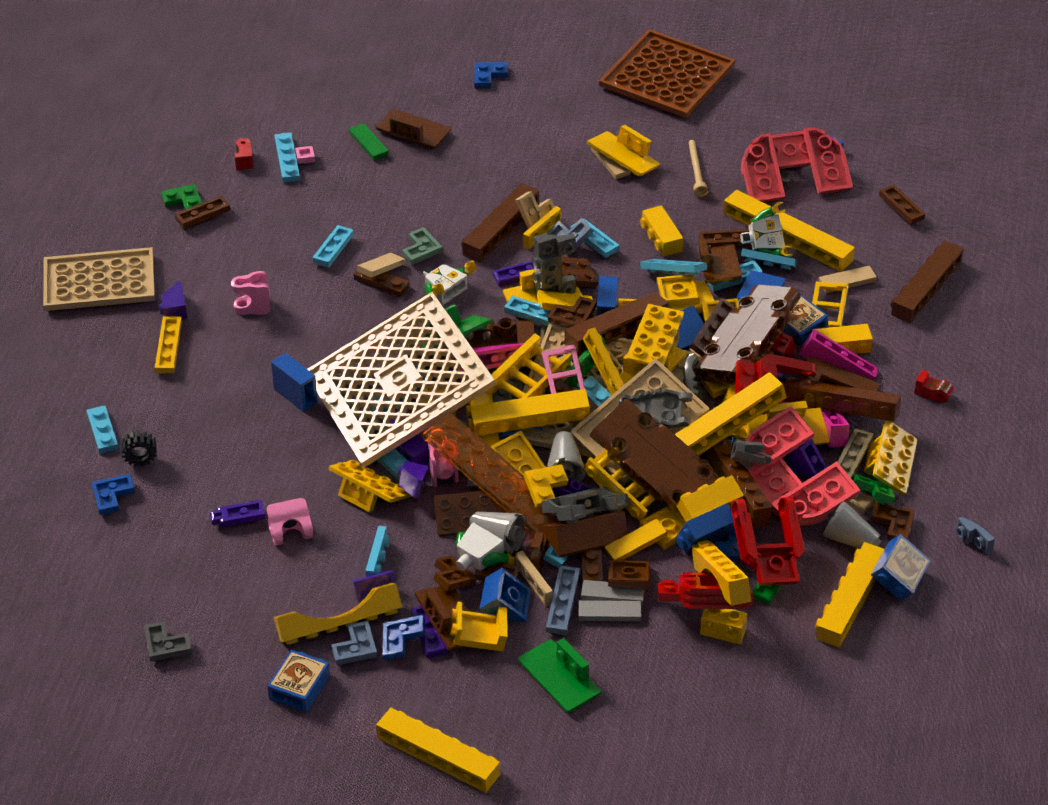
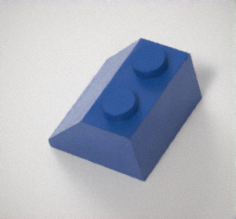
[480,568,532,622]

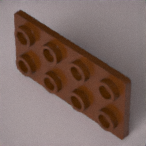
[376,108,451,149]
[698,239,742,284]
[799,355,879,391]
[434,488,516,535]
[415,586,468,651]

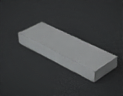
[581,580,645,605]
[579,600,641,622]

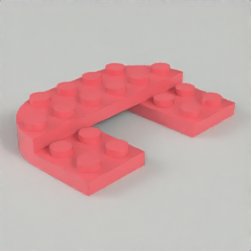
[741,128,853,202]
[745,406,861,525]

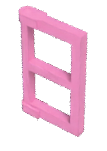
[542,345,588,397]

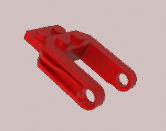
[735,354,816,415]
[731,497,805,586]
[658,572,754,609]

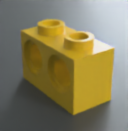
[700,609,747,645]

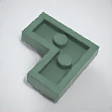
[402,227,443,265]

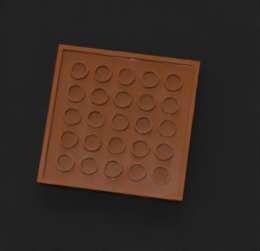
[599,29,735,118]

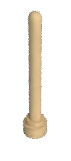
[688,140,708,197]

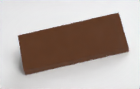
[541,511,628,558]

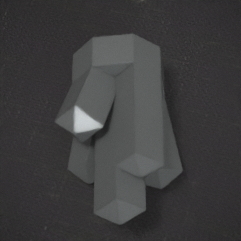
[731,439,773,469]

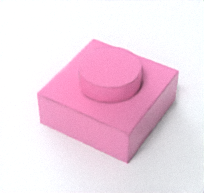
[295,146,315,164]

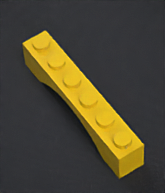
[692,540,751,606]
[274,583,402,645]

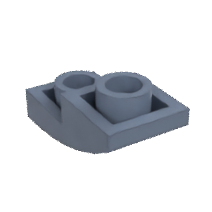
[956,517,995,555]

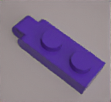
[210,500,266,527]

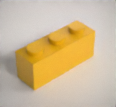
[640,205,683,257]
[812,324,873,354]
[677,475,744,522]

